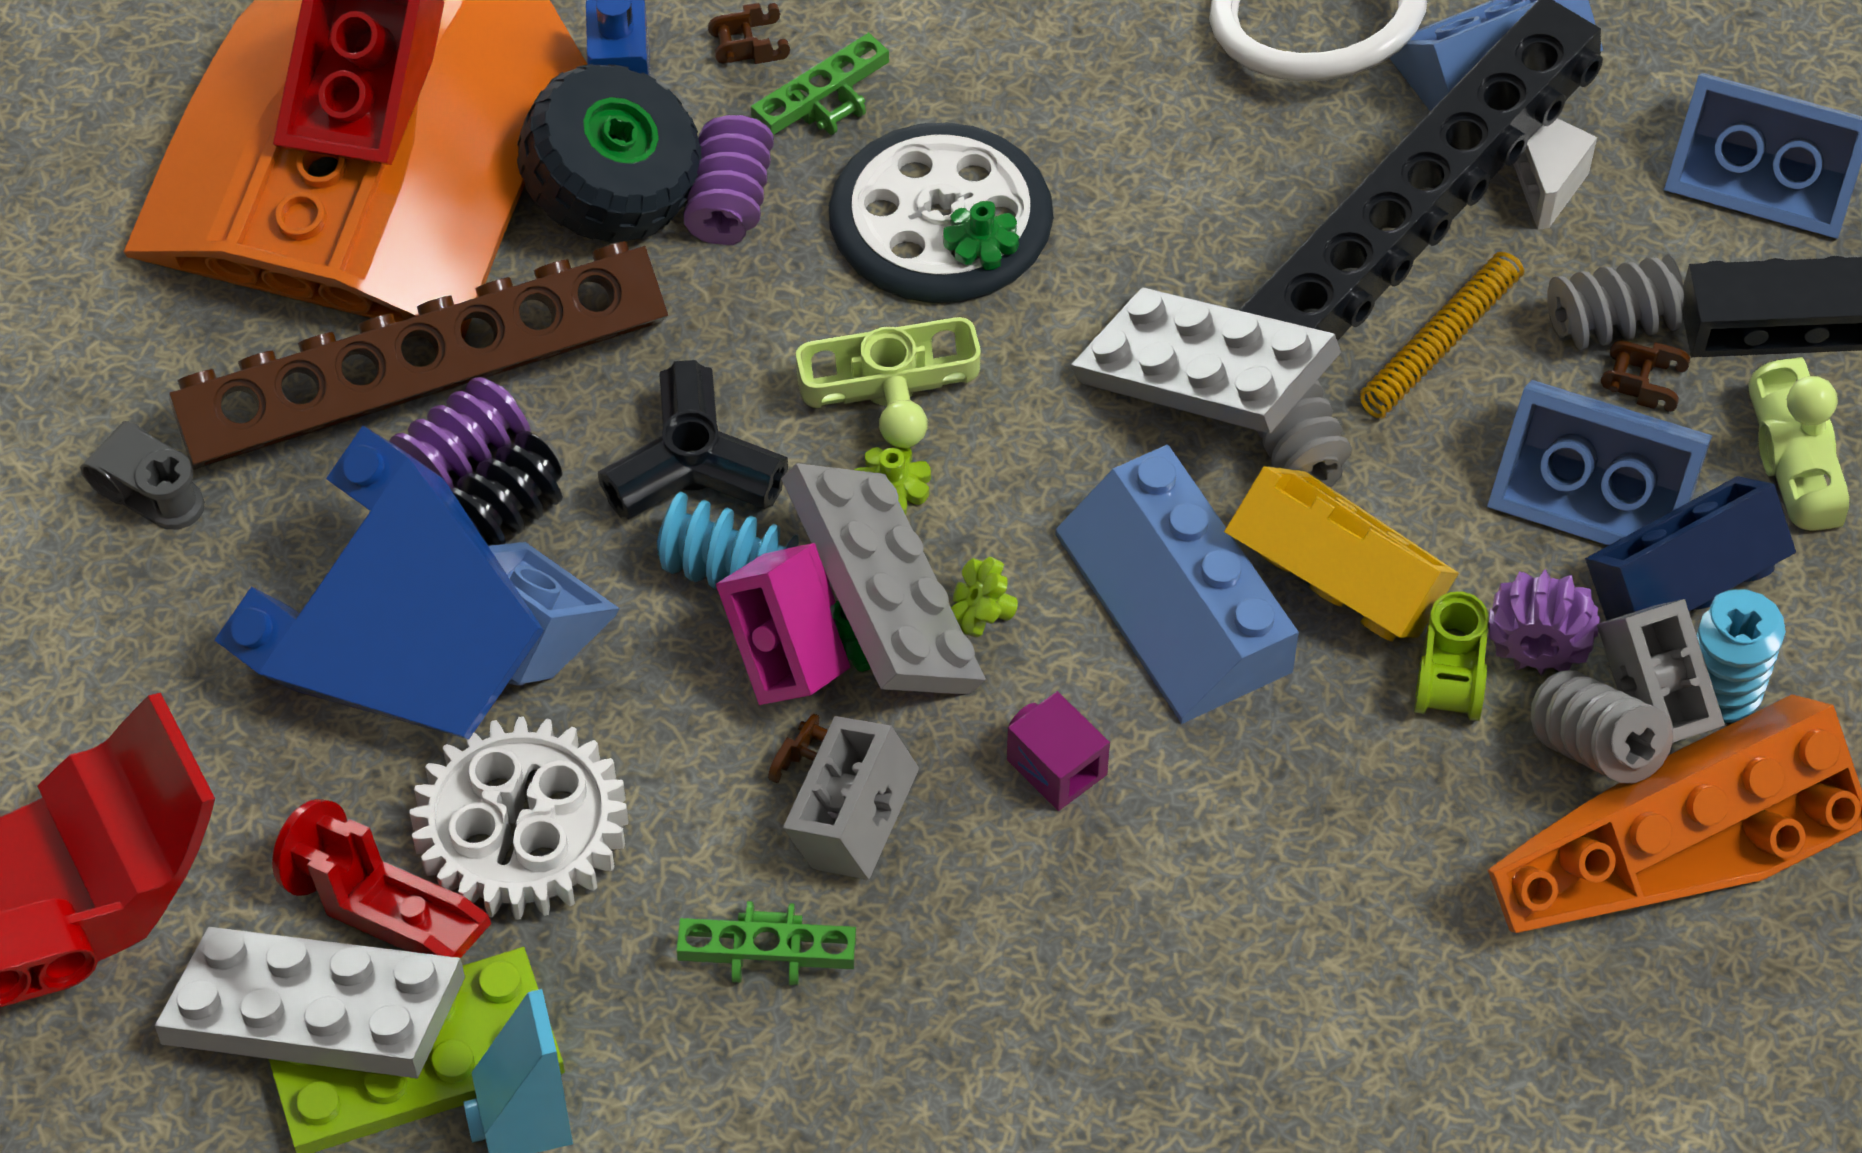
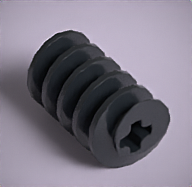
[450,431,563,545]

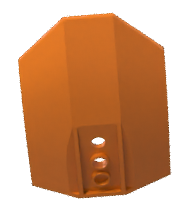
[124,0,588,340]

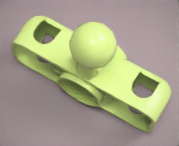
[796,317,981,449]
[1748,357,1849,531]

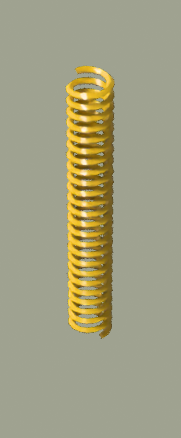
[1360,252,1524,418]

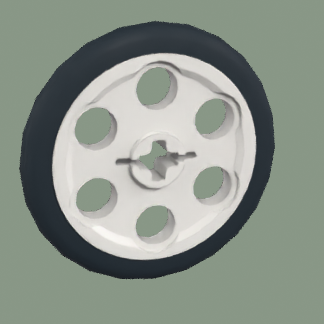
[828,122,1054,303]

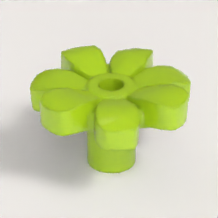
[855,447,931,515]
[951,557,1018,637]

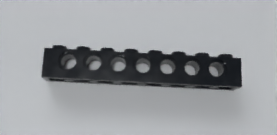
[1239,0,1603,341]

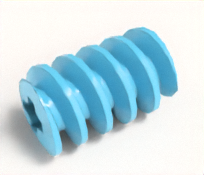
[657,492,799,589]
[1696,589,1786,723]

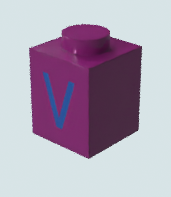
[1007,691,1110,811]

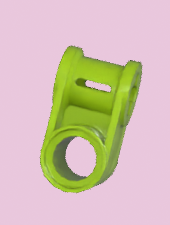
[1414,591,1489,721]

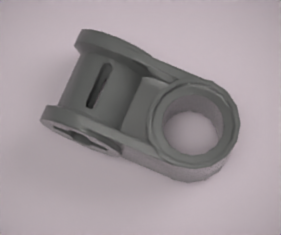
[80,421,205,530]

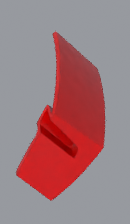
[0,692,215,1007]

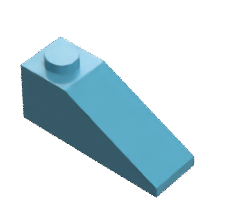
[463,989,573,1153]

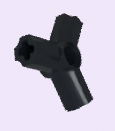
[598,360,788,520]

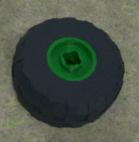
[517,64,701,243]

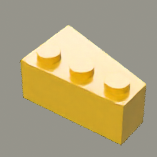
[1224,466,1459,641]

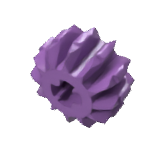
[1488,569,1600,676]

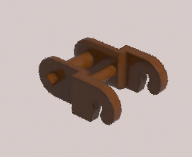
[708,3,790,64]
[1601,341,1690,412]
[768,714,828,783]

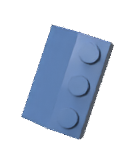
[1390,0,1603,111]
[1664,73,1862,239]
[1487,380,1712,545]

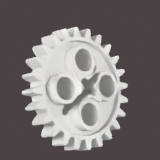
[410,717,628,920]

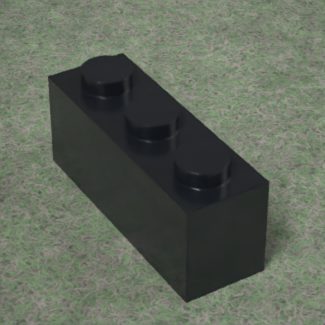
[1682,256,1862,358]

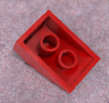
[273,0,445,165]

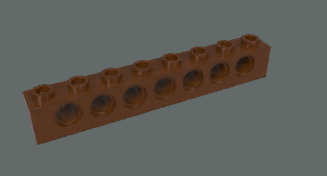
[169,241,668,470]

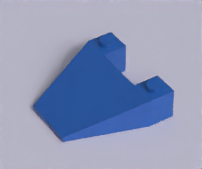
[215,425,544,740]

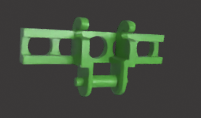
[751,32,889,135]
[677,901,856,985]

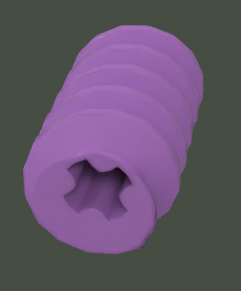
[684,115,774,245]
[389,377,531,488]

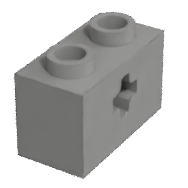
[1597,599,1725,743]
[783,716,919,880]

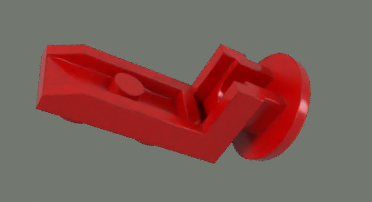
[272,799,492,958]

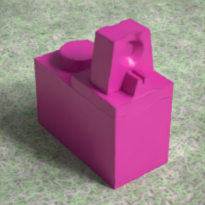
[716,543,851,705]

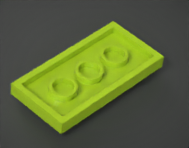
[269,947,565,1153]

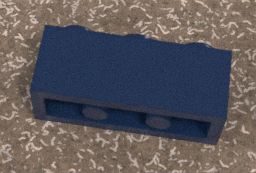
[1585,476,1796,621]

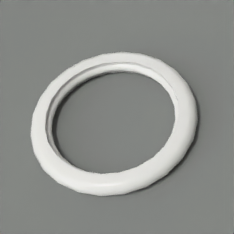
[1209,0,1427,81]

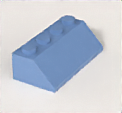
[1055,444,1299,724]

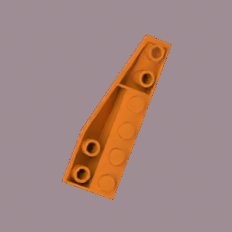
[1488,694,1862,933]

